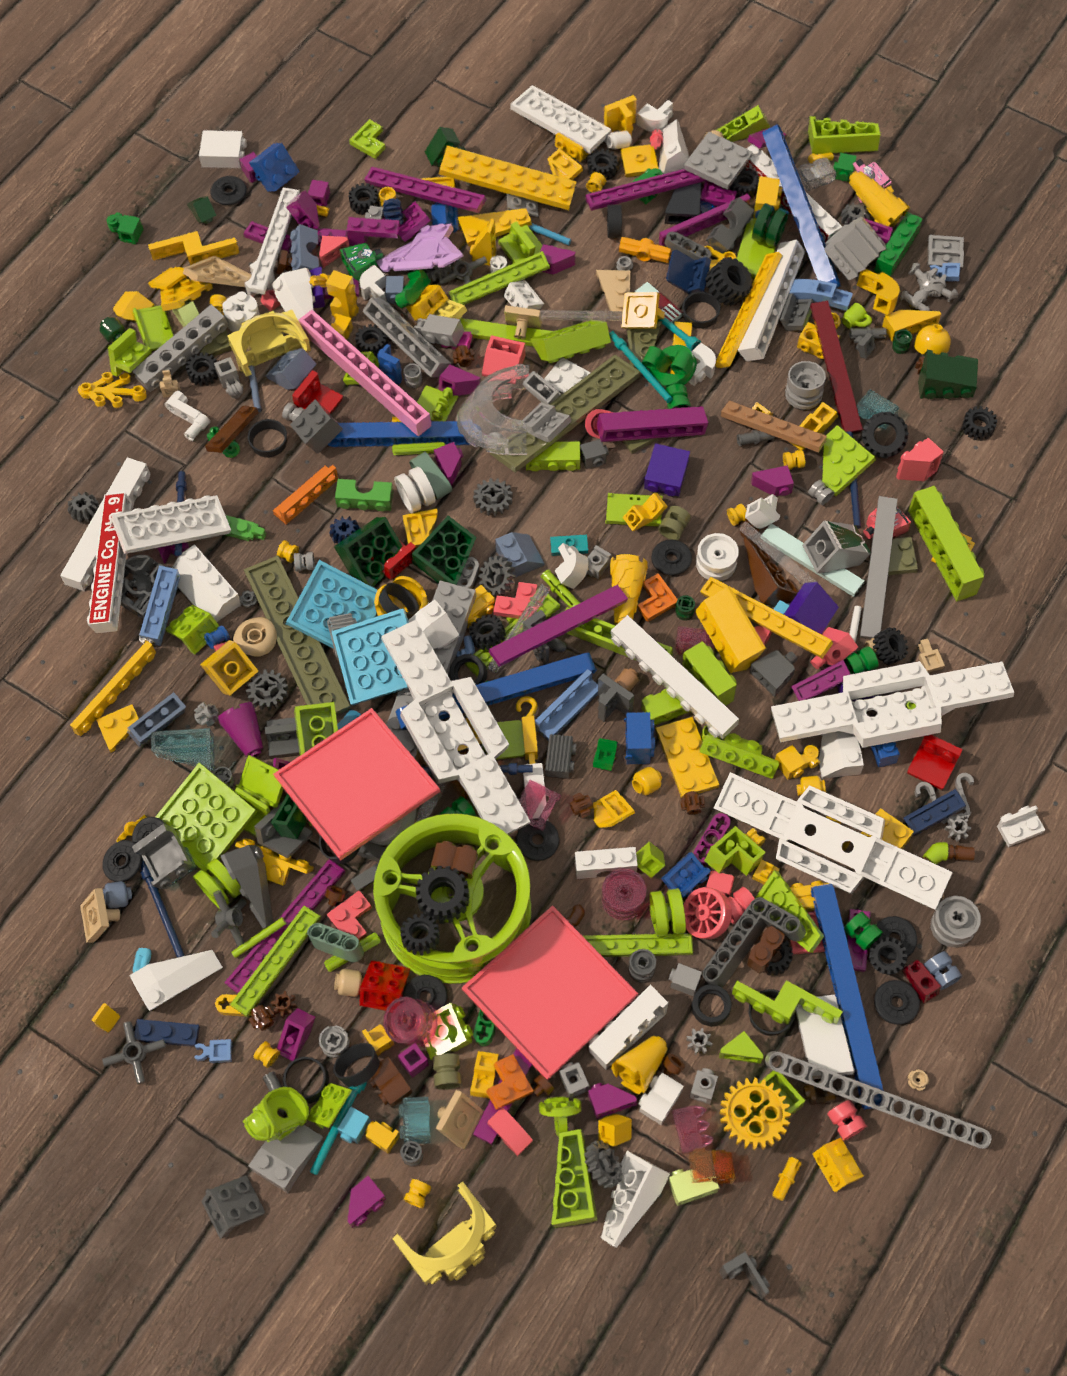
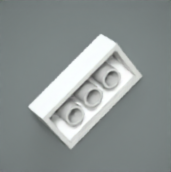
[172,544,242,622]

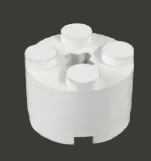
[223,292,260,332]

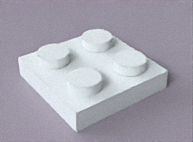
[545,357,591,395]

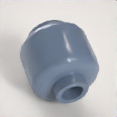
[103,881,132,909]

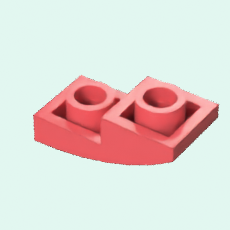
[487,1107,533,1156]

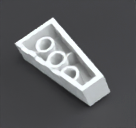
[589,985,668,1069]

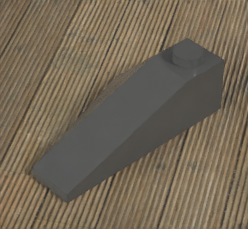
[221,845,273,929]

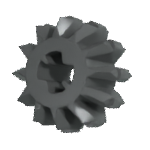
[841,202,870,225]
[68,492,99,523]

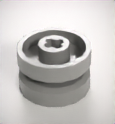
[930,896,981,948]

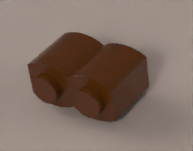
[431,841,478,879]
[747,926,784,974]
[368,1056,413,1108]

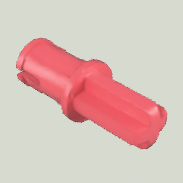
[650,129,663,150]

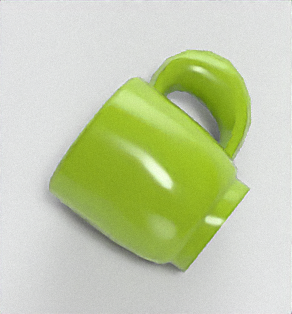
[841,303,872,329]

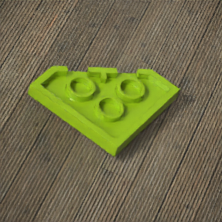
[822,425,876,497]

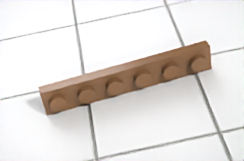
[721,401,827,452]

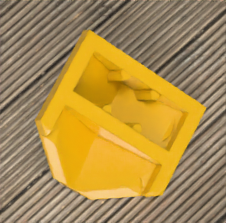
[113,291,155,321]
[593,790,635,828]

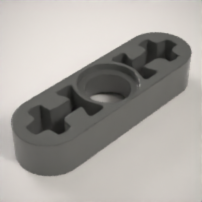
[665,232,711,260]

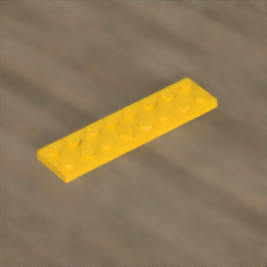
[439,146,576,210]

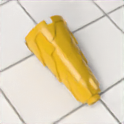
[849,171,910,228]
[610,554,648,625]

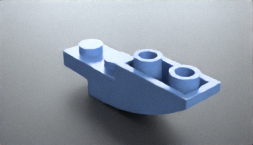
[787,279,853,311]

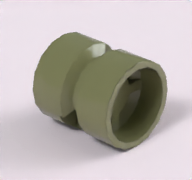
[658,506,691,540]
[432,1054,462,1090]

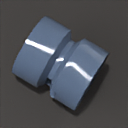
[924,951,962,990]

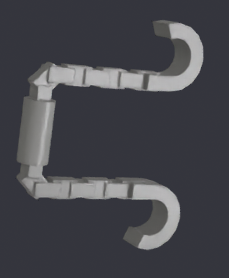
[914,773,974,824]

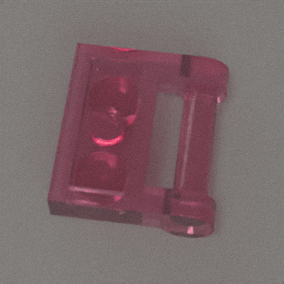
[519,780,561,831]

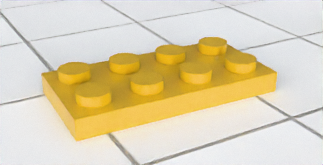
[656,717,719,798]

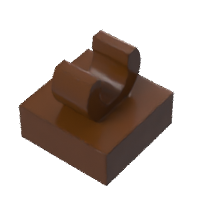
[276,250,293,274]

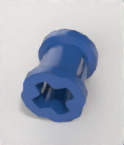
[204,625,230,649]

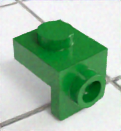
[593,738,618,771]

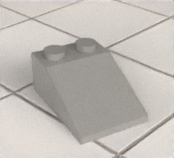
[249,1117,324,1193]

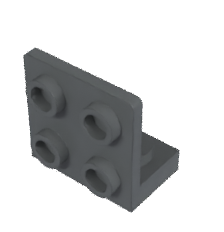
[522,610,549,665]
[255,802,313,858]
[201,1176,265,1239]
[719,1252,770,1300]

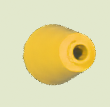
[612,1036,667,1094]

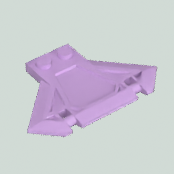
[377,224,463,272]

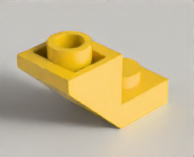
[623,493,668,531]

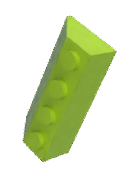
[530,320,611,363]

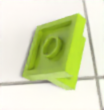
[498,221,542,264]
[108,328,151,377]

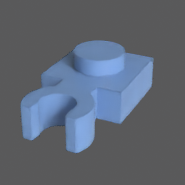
[930,263,960,281]
[195,1039,232,1063]

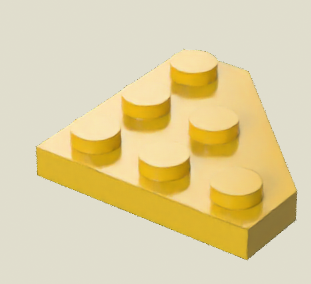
[160,279,213,311]

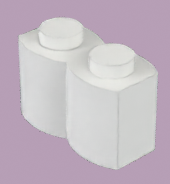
[638,1073,684,1125]

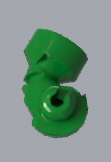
[207,427,240,458]

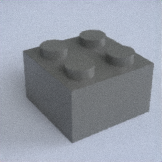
[290,399,343,454]

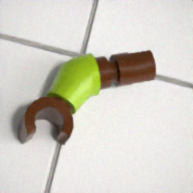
[920,842,975,865]

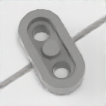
[457,557,479,589]

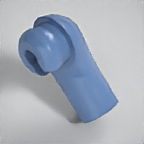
[457,636,475,657]

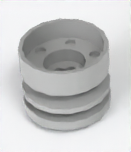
[785,361,826,410]

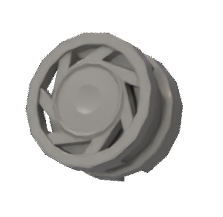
[319,1025,350,1058]

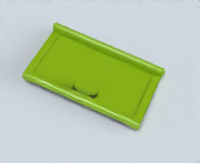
[133,305,174,351]
[605,493,663,527]
[235,755,283,808]

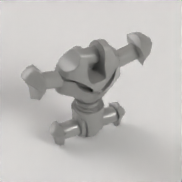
[900,263,958,311]

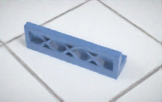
[140,565,180,646]
[535,669,598,741]

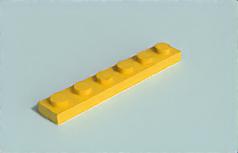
[70,641,156,737]

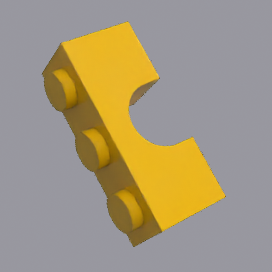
[326,270,359,319]

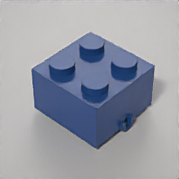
[249,143,300,191]
[624,712,655,764]

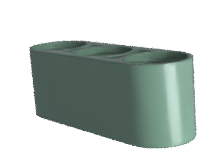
[409,452,452,500]
[307,923,364,962]

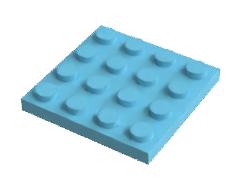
[286,560,377,649]
[331,608,409,705]

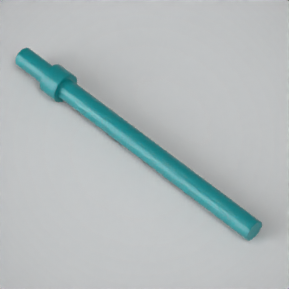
[609,331,673,403]

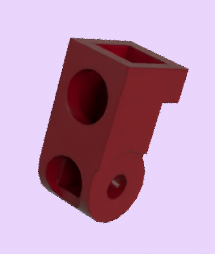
[902,960,941,1003]

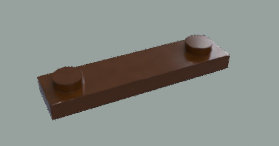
[205,406,259,453]

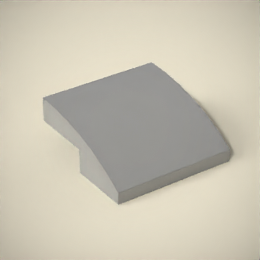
[928,235,964,268]
[519,402,571,443]

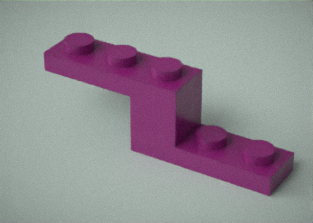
[317,217,400,247]

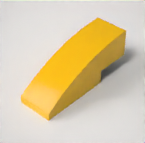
[788,402,838,451]

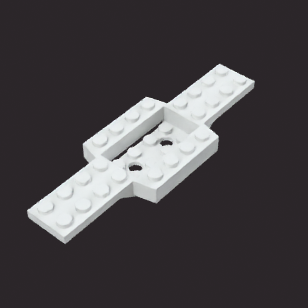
[381,620,530,835]
[771,661,1014,748]
[714,772,953,910]

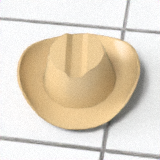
[233,617,277,657]

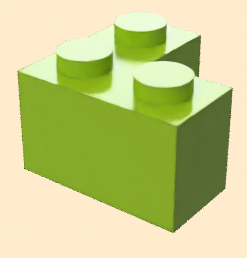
[704,826,766,876]

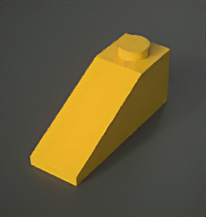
[470,219,496,266]
[882,310,941,342]

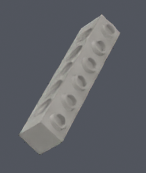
[362,297,451,377]
[132,304,229,392]

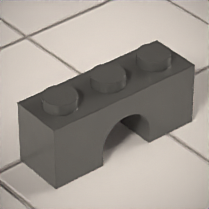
[706,197,754,253]

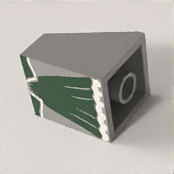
[802,521,871,574]

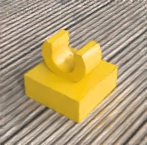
[752,860,780,885]

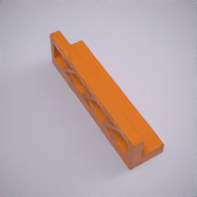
[273,465,338,525]

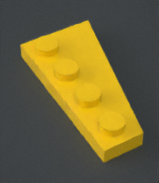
[458,208,532,247]

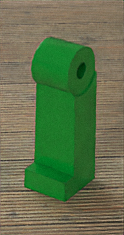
[395,269,431,308]

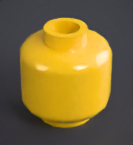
[632,767,662,795]
[796,775,826,796]

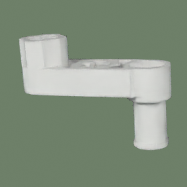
[165,391,210,441]

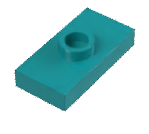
[550,534,588,556]

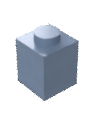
[386,276,405,304]

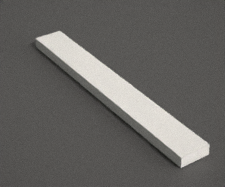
[247,187,300,294]

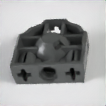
[120,555,164,620]

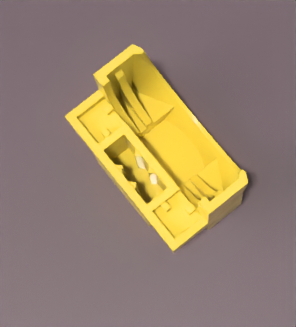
[227,310,311,377]
[392,1182,496,1285]

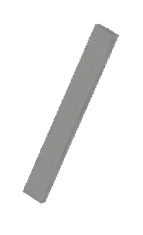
[860,496,897,639]

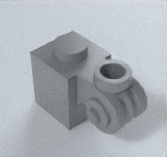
[214,357,243,399]

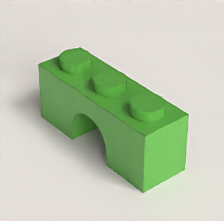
[335,479,394,511]

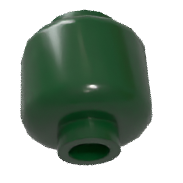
[99,317,126,343]

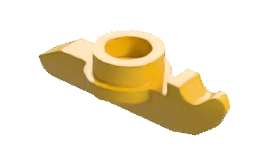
[116,814,147,842]

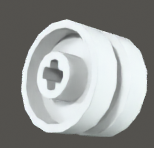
[394,466,435,513]
[696,533,738,581]

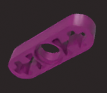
[693,813,730,866]

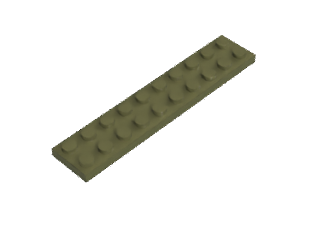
[489,355,641,473]
[244,556,351,715]

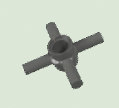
[439,246,488,285]
[211,890,247,946]
[102,1022,166,1084]

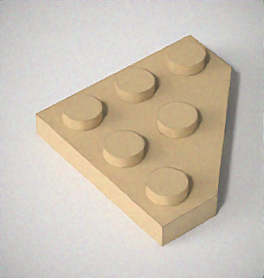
[183,256,252,287]

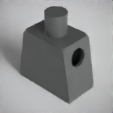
[749,650,797,697]

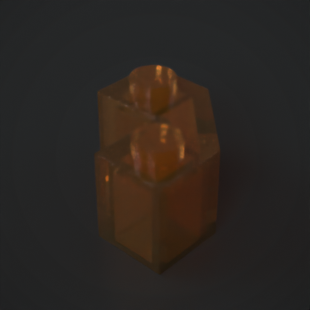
[688,1148,735,1185]

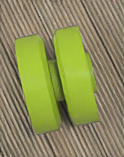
[193,858,241,909]
[650,888,686,937]

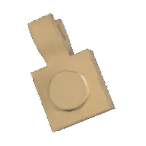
[160,370,181,398]
[918,639,945,673]

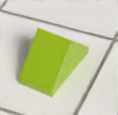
[719,1031,763,1064]

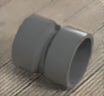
[629,949,656,983]

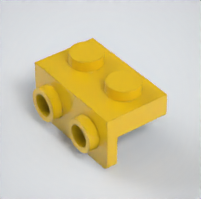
[555,132,593,162]
[813,1138,864,1192]

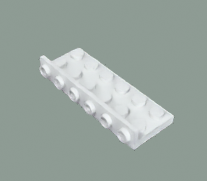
[510,85,611,154]
[109,495,231,554]

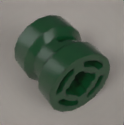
[892,329,912,354]
[676,595,695,621]

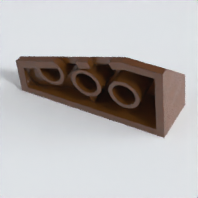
[744,537,799,607]

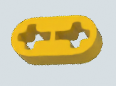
[215,994,251,1017]

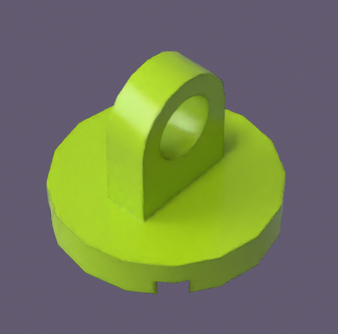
[539,1097,581,1137]

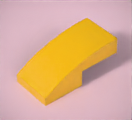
[470,1051,499,1099]

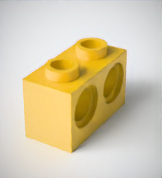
[406,285,448,320]
[797,322,840,359]

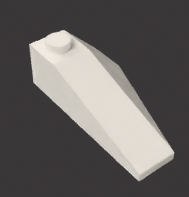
[659,119,690,174]
[272,268,316,339]
[408,600,460,649]
[819,731,864,779]
[129,950,223,1011]
[601,1151,670,1248]

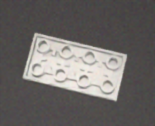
[796,995,854,1079]

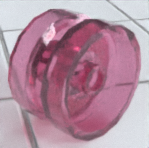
[601,869,647,920]
[383,997,438,1046]

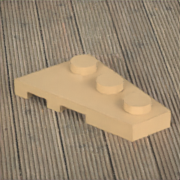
[596,270,630,316]

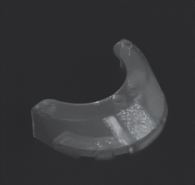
[457,364,530,455]

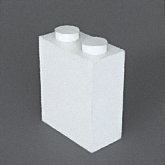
[199,130,247,168]

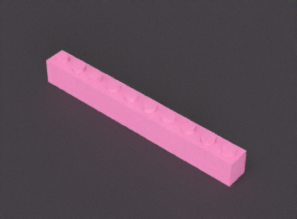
[299,310,431,436]

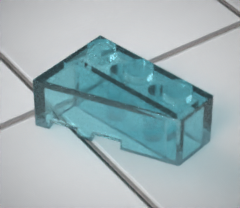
[151,728,215,771]

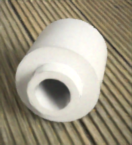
[606,131,632,150]

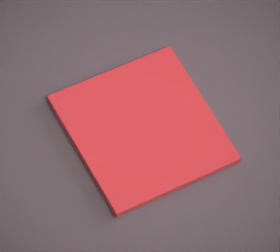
[273,708,441,861]
[462,905,638,1080]

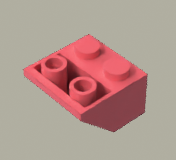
[482,335,525,383]
[896,438,944,481]

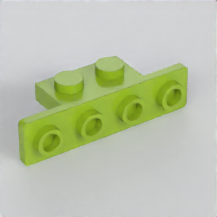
[700,733,779,779]

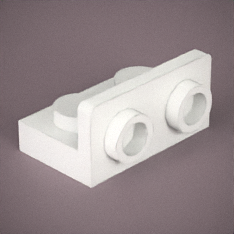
[504,280,544,309]
[997,805,1045,847]

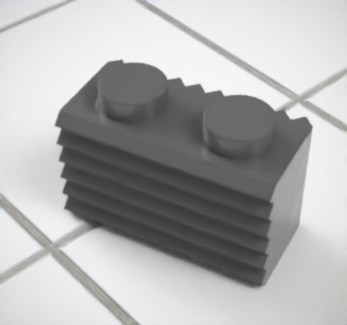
[545,734,576,779]

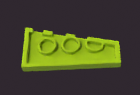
[756,870,824,953]

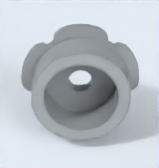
[616,256,633,271]

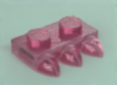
[676,626,714,656]
[672,1105,714,1154]

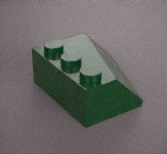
[918,349,978,399]
[412,515,477,585]
[334,517,403,588]

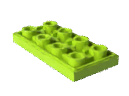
[737,219,776,279]

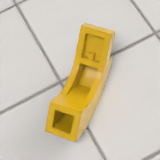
[857,269,900,315]

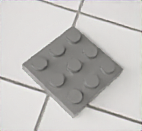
[684,132,753,189]

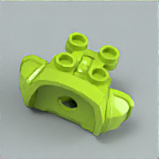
[243,1087,309,1142]

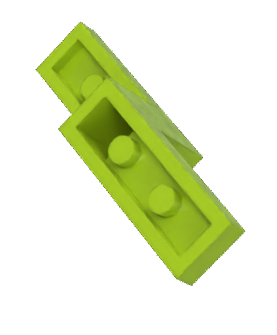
[732,980,843,1025]

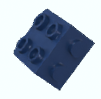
[666,249,711,295]

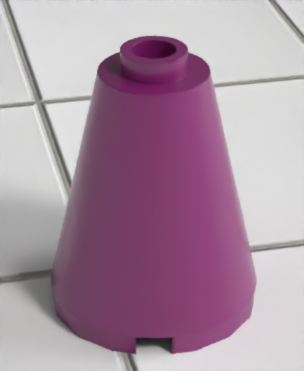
[218,702,263,758]

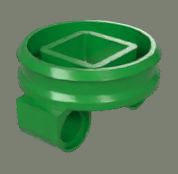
[642,345,697,389]

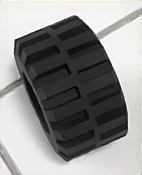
[706,257,753,306]
[862,411,909,458]
[416,865,470,924]

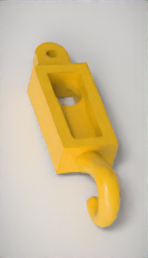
[516,696,538,764]

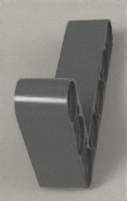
[703,897,806,988]

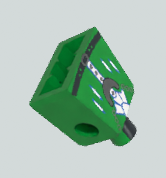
[340,243,384,281]

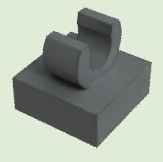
[854,333,876,359]

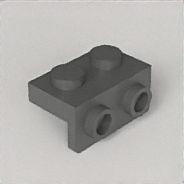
[780,293,814,331]

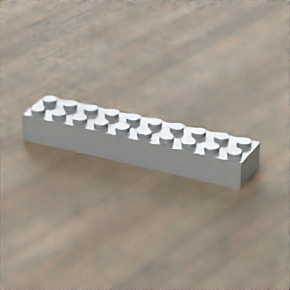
[386,581,476,762]

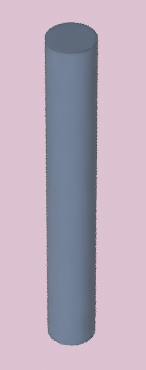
[248,366,262,412]

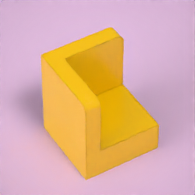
[362,1024,394,1056]
[598,1114,632,1147]

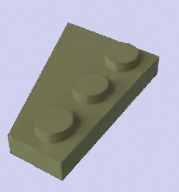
[627,321,662,369]

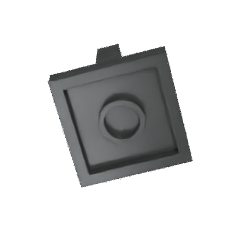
[598,674,634,722]
[265,717,300,759]

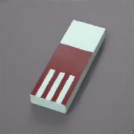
[635,282,683,323]

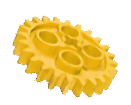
[719,1078,791,1150]

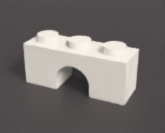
[575,847,637,879]

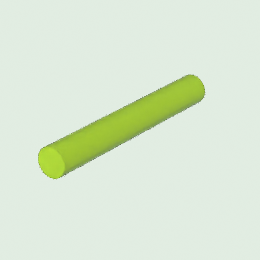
[232,917,286,958]

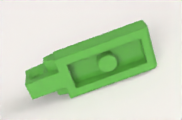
[224,515,266,541]

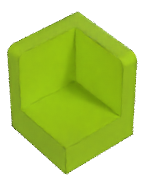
[636,841,665,878]

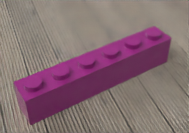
[597,407,708,442]

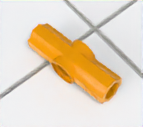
[619,237,672,263]

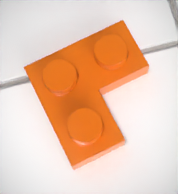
[637,574,678,622]
[486,1054,534,1110]

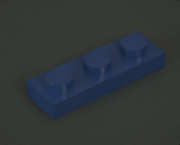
[903,789,966,836]
[134,1019,200,1047]

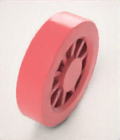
[683,887,732,940]

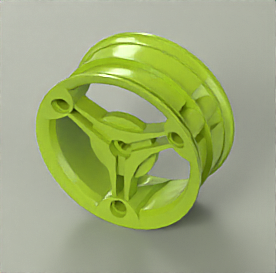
[374,814,531,984]

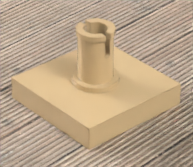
[504,305,542,340]
[80,888,120,943]
[436,1090,484,1149]

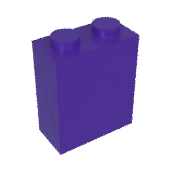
[644,444,690,497]
[783,582,839,634]

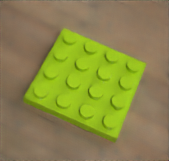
[156,763,258,874]

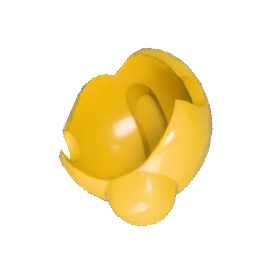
[374,576,428,616]

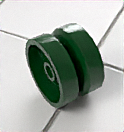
[752,203,789,247]

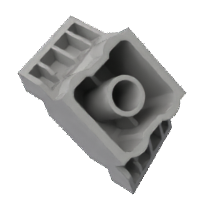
[825,217,886,280]

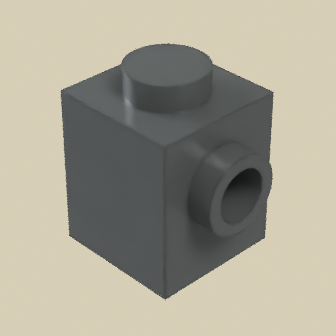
[580,439,609,469]

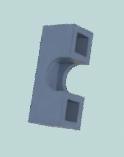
[290,224,319,271]

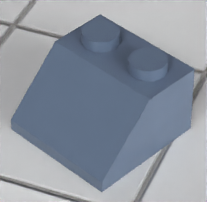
[266,348,316,390]
[495,532,545,579]

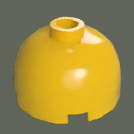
[914,324,951,355]

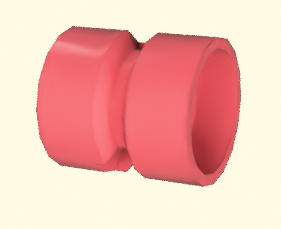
[720,887,755,924]
[827,1100,867,1141]

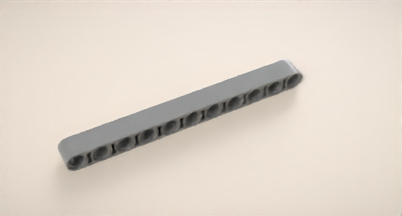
[765,1051,991,1148]

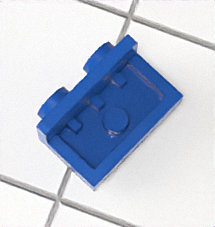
[377,344,402,385]
[661,852,711,897]

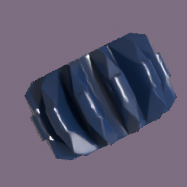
[383,198,404,226]
[329,516,360,544]

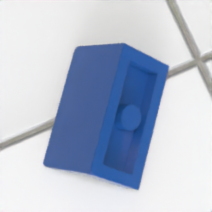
[431,202,459,233]

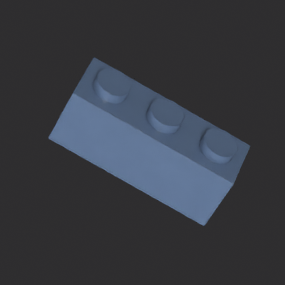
[127,692,186,747]

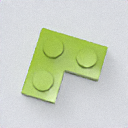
[349,119,386,159]

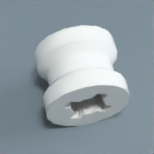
[490,256,507,273]

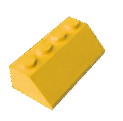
[695,586,766,673]

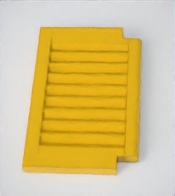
[148,267,187,290]

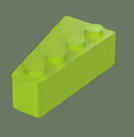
[808,116,880,154]
[551,1129,598,1228]

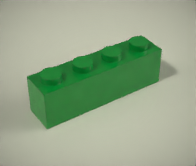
[874,212,923,277]

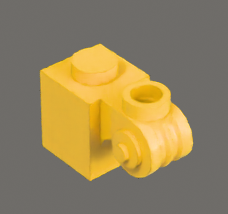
[775,745,820,780]

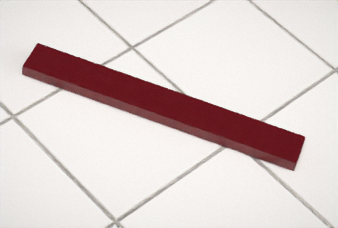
[810,301,863,433]

